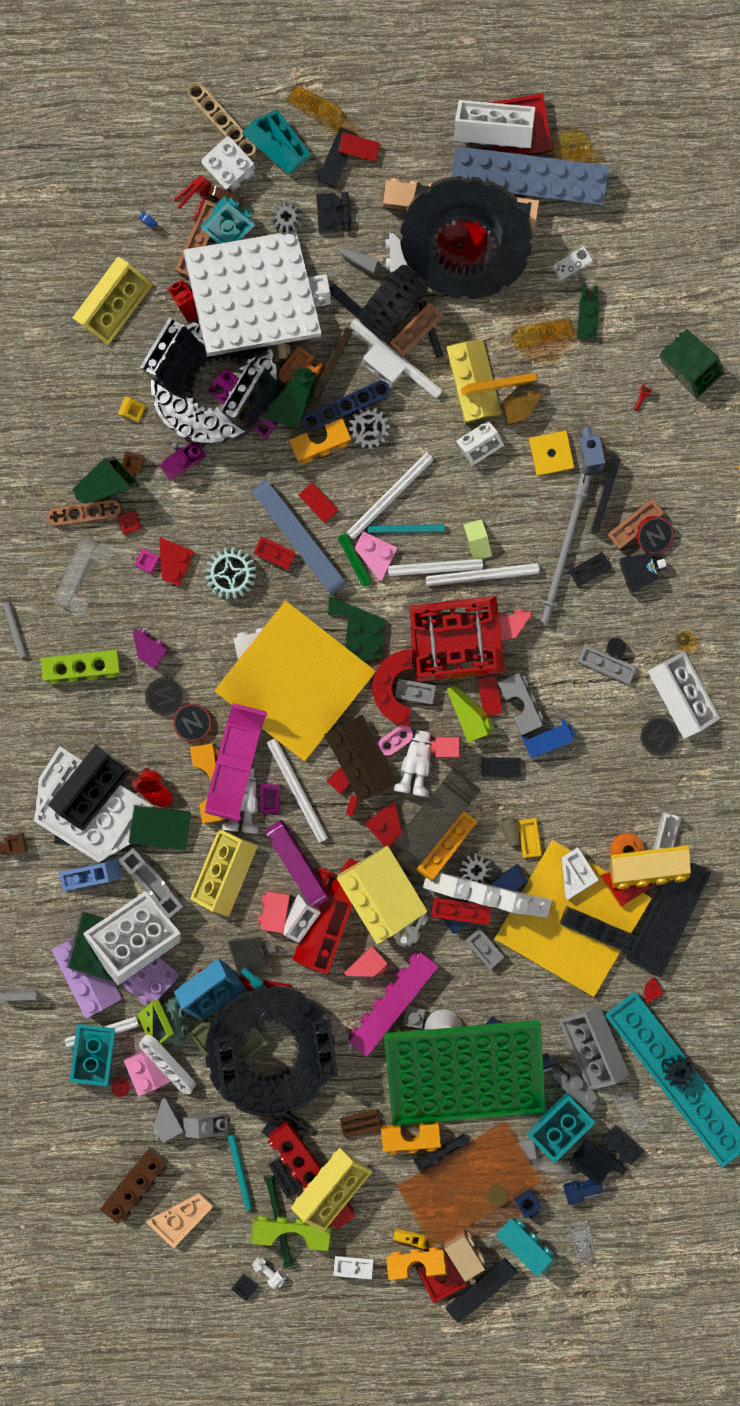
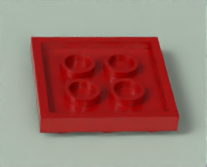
[488,93,552,156]

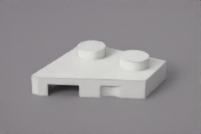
[561,847,598,900]

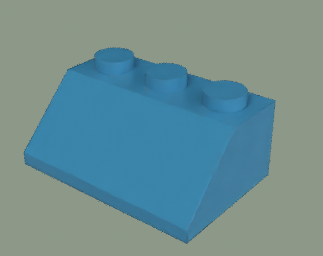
[174,959,247,1022]

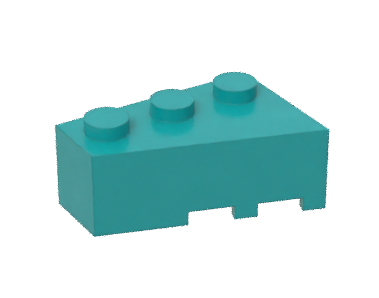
[242,109,312,174]

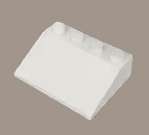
[83,891,181,985]

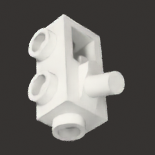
[393,905,429,947]

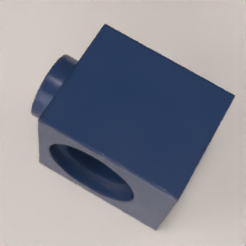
[512,1185,541,1218]

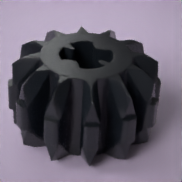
[662,1054,696,1088]

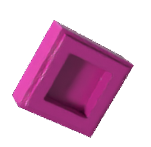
[134,548,160,574]

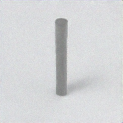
[3,601,27,658]

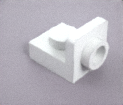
[308,274,331,307]

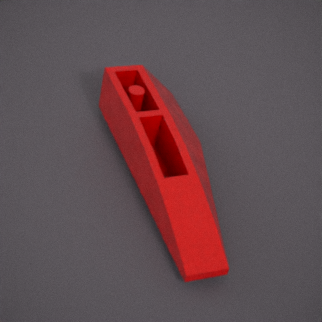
[292,858,360,975]

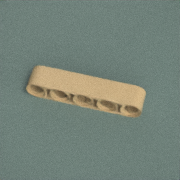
[187,82,257,160]

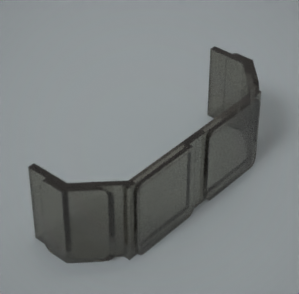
[389,767,481,877]

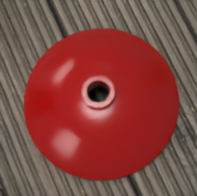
[437,219,488,267]

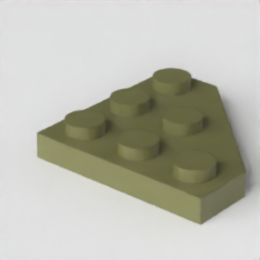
[188,1021,269,1062]

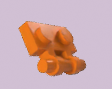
[279,346,324,383]

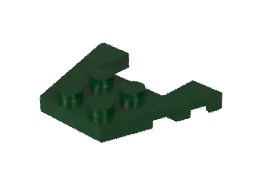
[328,597,385,662]

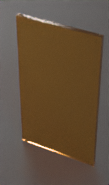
[397,1121,540,1248]

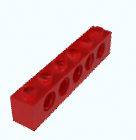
[268,1120,355,1230]

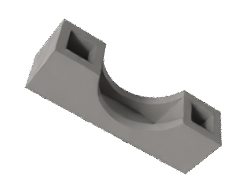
[119,847,185,919]

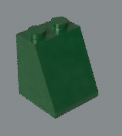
[659,329,724,399]
[262,367,317,429]
[72,457,140,504]

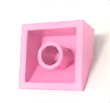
[124,1044,171,1096]

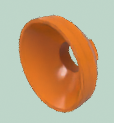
[610,833,645,855]

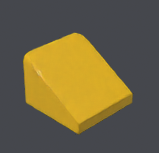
[118,397,146,423]

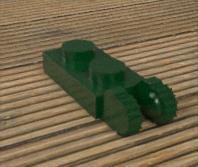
[577,285,599,340]

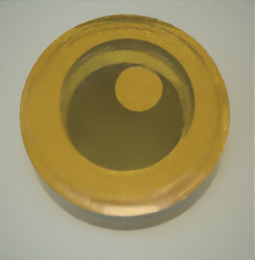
[676,631,696,651]

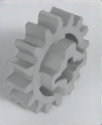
[348,407,390,450]

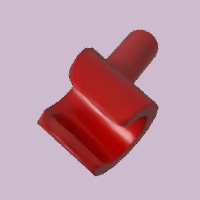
[633,384,652,411]

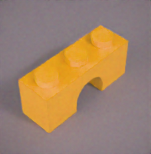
[289,418,351,464]
[381,1122,441,1154]
[386,1247,448,1281]

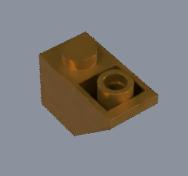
[502,391,542,426]

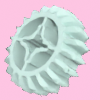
[205,548,257,599]

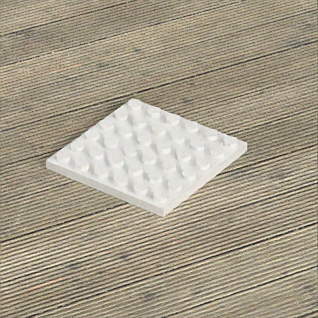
[183,231,321,356]

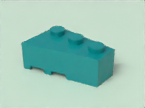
[496,1218,559,1277]

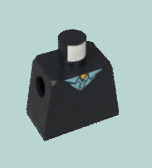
[618,553,667,594]

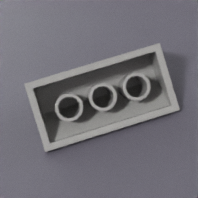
[559,1004,629,1090]

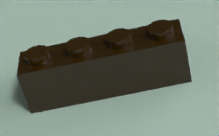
[324,714,398,802]

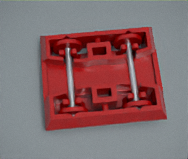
[408,595,505,682]

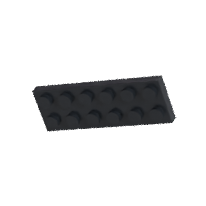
[626,863,711,977]

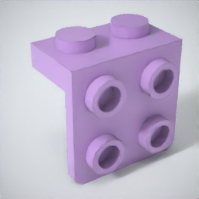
[122,957,178,1006]

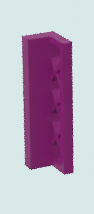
[208,368,280,440]

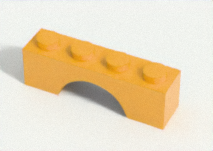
[190,743,226,823]

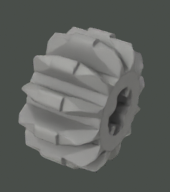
[270,201,303,234]
[460,853,493,884]

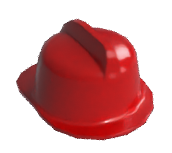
[132,768,173,807]

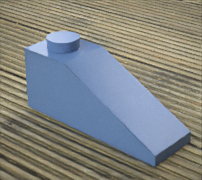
[59,859,122,891]

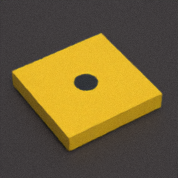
[529,430,574,476]

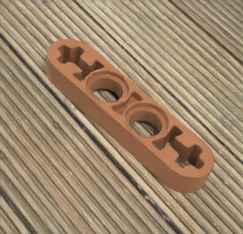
[47,500,122,526]

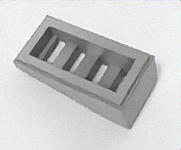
[340,248,378,276]

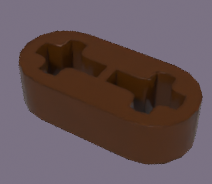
[208,186,245,208]

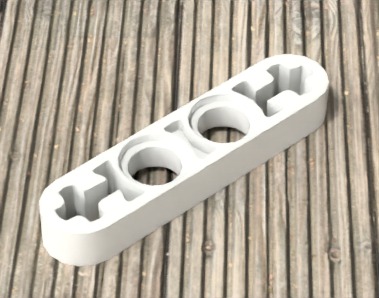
[139,1035,196,1094]

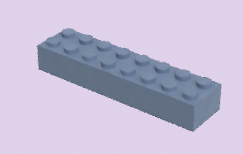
[452,146,609,205]

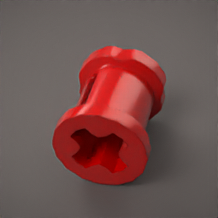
[317,867,334,890]

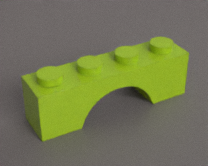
[250,1215,331,1251]

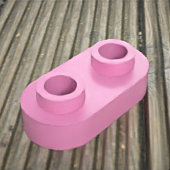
[378,725,413,755]

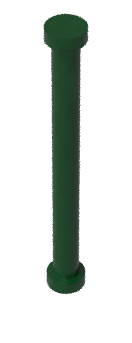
[263,1174,295,1268]

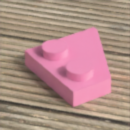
[355,532,397,581]

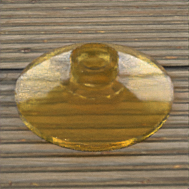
[554,129,592,163]

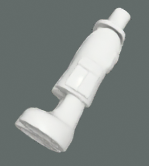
[394,730,431,798]
[222,769,258,834]

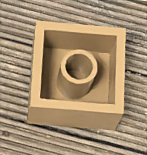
[444,1229,486,1282]

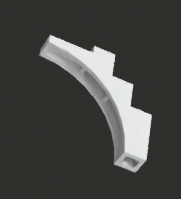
[423,871,552,918]

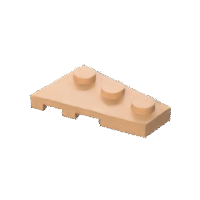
[146,1192,214,1248]

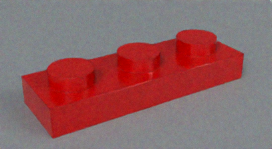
[431,897,491,925]

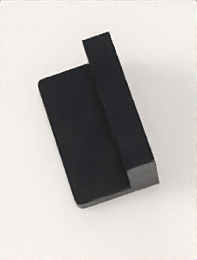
[569,1139,617,1186]

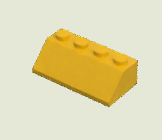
[609,845,691,889]

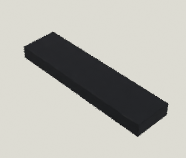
[590,457,620,533]

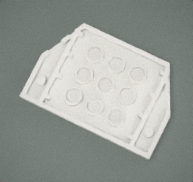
[34,746,154,863]

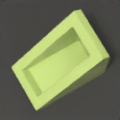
[463,519,492,560]

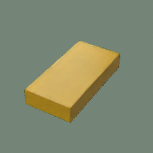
[518,818,542,858]

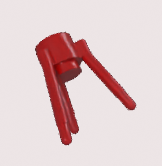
[174,175,212,221]

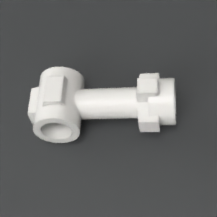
[252,1256,286,1289]

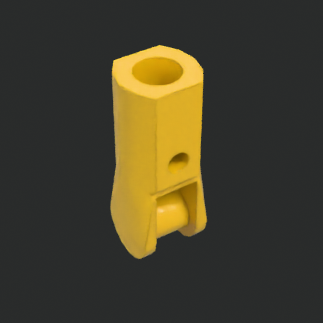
[393,1228,429,1249]

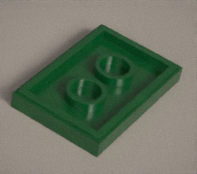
[128,805,191,850]

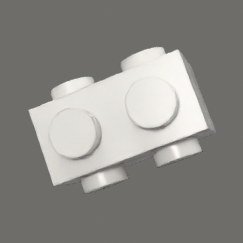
[456,421,504,466]

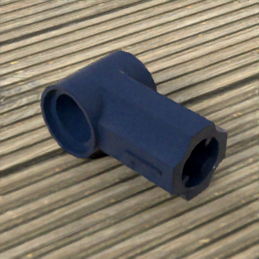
[563,1179,604,1205]

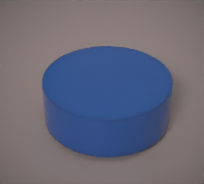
[139,212,158,229]

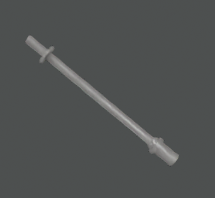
[541,474,592,624]

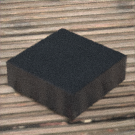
[231,1273,258,1301]

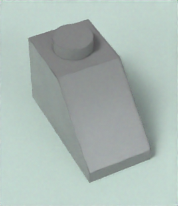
[153,1095,184,1142]

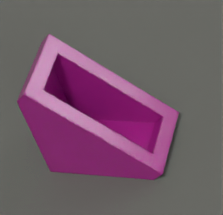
[260,783,281,814]

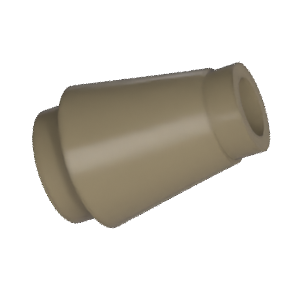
[499,816,520,846]

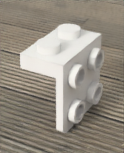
[201,137,256,193]

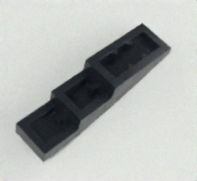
[559,906,641,955]
[445,1257,518,1323]

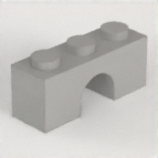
[497,673,544,735]

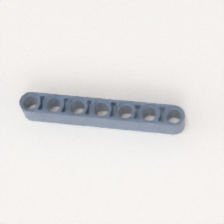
[251,479,346,595]

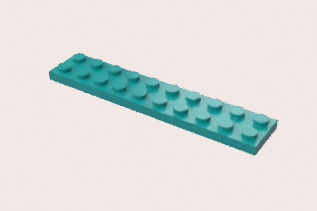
[604,991,740,1168]

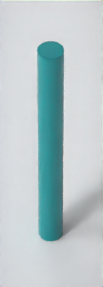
[368,524,445,533]
[227,1134,253,1210]

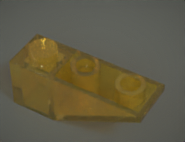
[286,84,347,132]
[511,318,575,351]

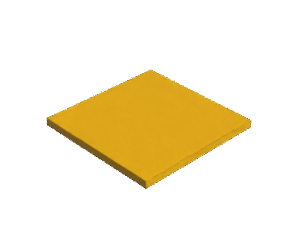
[214,600,376,761]
[494,840,652,997]

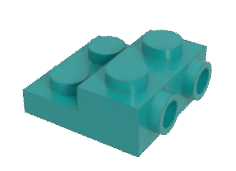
[200,196,255,244]

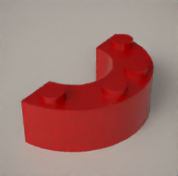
[372,649,412,726]

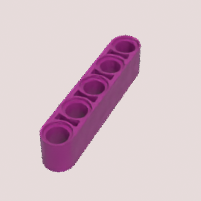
[265,820,330,908]

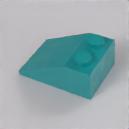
[69,1024,116,1087]

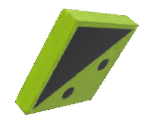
[137,999,174,1044]

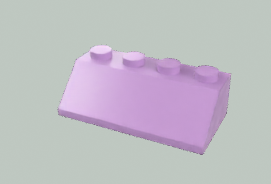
[51,937,123,1019]

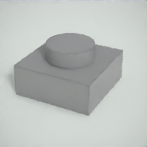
[403,1006,425,1029]

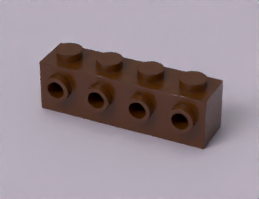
[100,1147,168,1224]

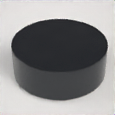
[606,638,626,658]

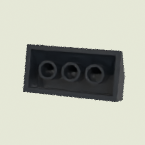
[48,745,131,831]

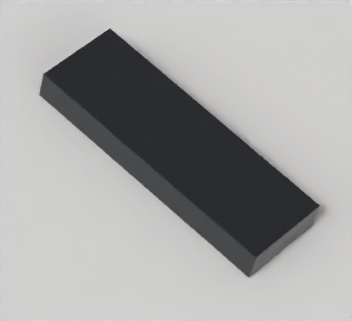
[317,127,358,188]

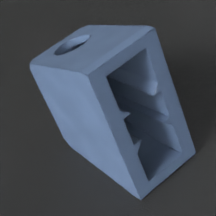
[579,427,605,476]

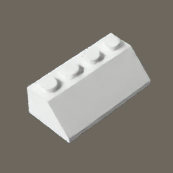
[454,100,535,148]
[648,651,721,739]

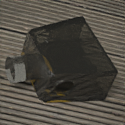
[228,936,276,977]

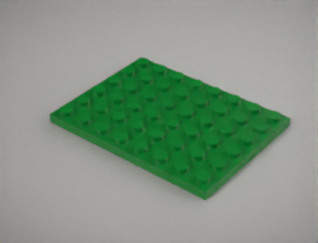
[384,1020,546,1126]

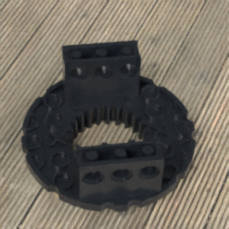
[400,176,533,299]
[140,317,279,445]
[205,985,338,1117]

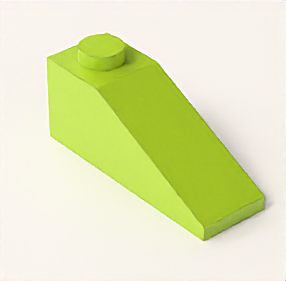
[447,685,494,742]

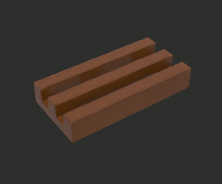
[339,1109,381,1137]

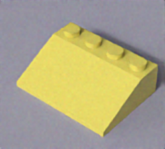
[337,846,428,944]

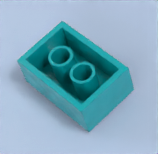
[526,1092,596,1163]

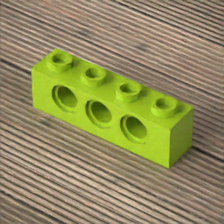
[40,650,121,684]

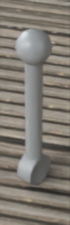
[171,442,211,453]

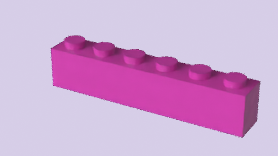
[348,950,439,1057]

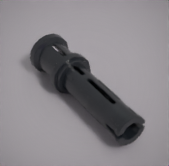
[413,1133,470,1175]

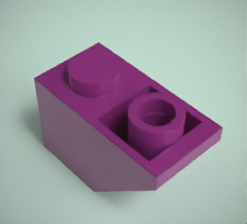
[160,442,207,482]
[133,628,168,669]

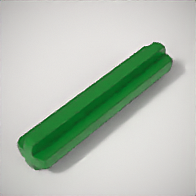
[338,533,371,587]

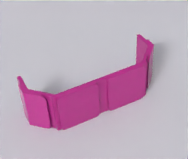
[204,703,268,822]

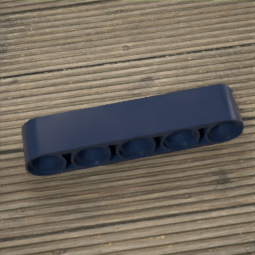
[303,380,390,432]
[442,864,529,934]

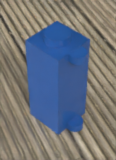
[521,718,576,759]

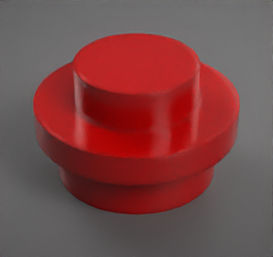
[111,1078,130,1097]

